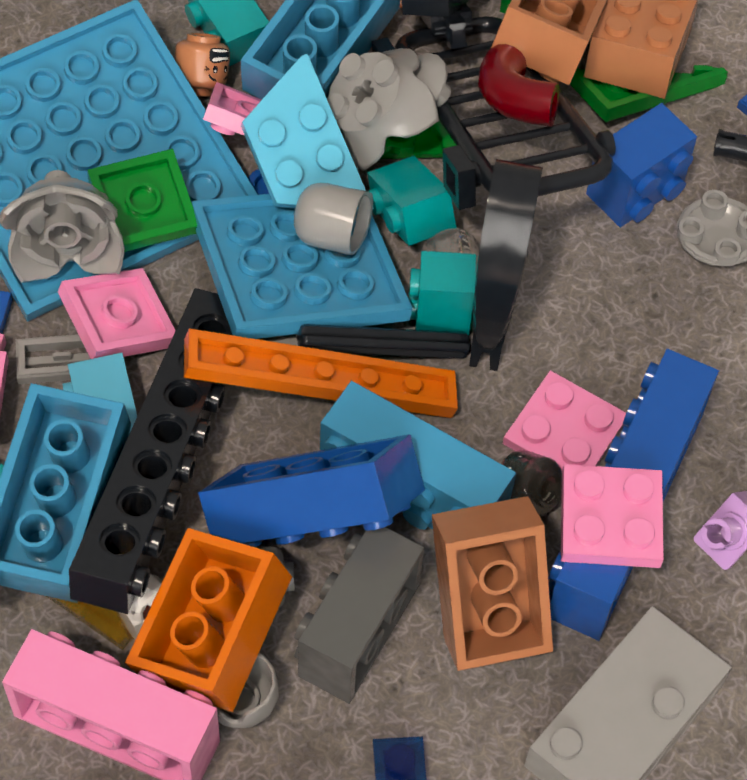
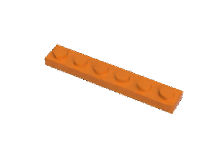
[184,328,458,418]

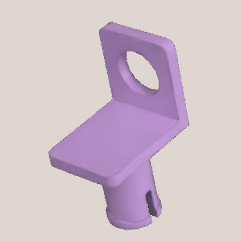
[694,491,747,570]

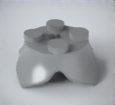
[327,48,439,171]
[0,170,125,283]

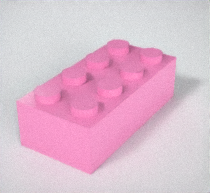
[2,629,220,780]

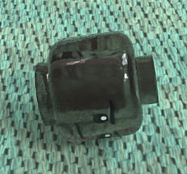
[501,450,562,516]

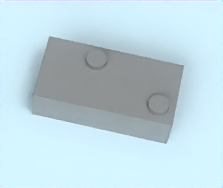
[524,606,732,780]

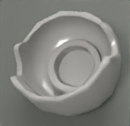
[213,652,279,729]

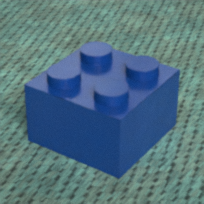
[586,103,697,228]

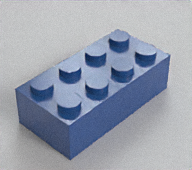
[198,434,425,547]

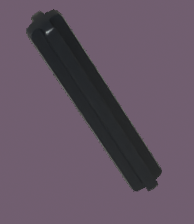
[297,324,471,359]

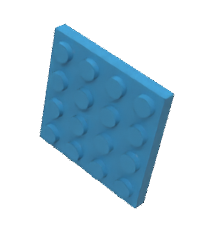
[191,194,413,339]

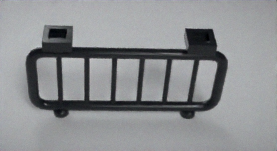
[372,16,616,210]

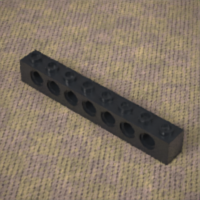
[69,288,232,614]

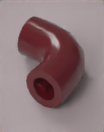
[478,44,559,127]

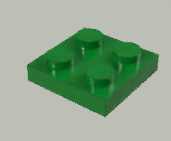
[87,149,197,252]

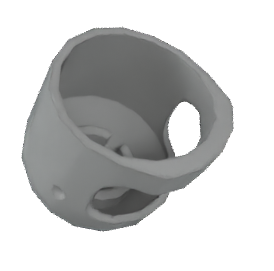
[294,182,373,255]

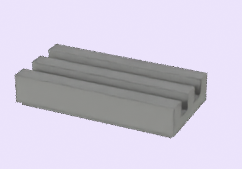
[15,334,90,384]

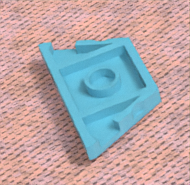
[241,54,374,213]

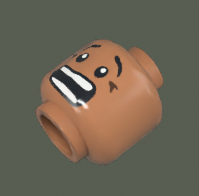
[175,33,230,96]

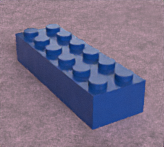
[548,349,719,641]

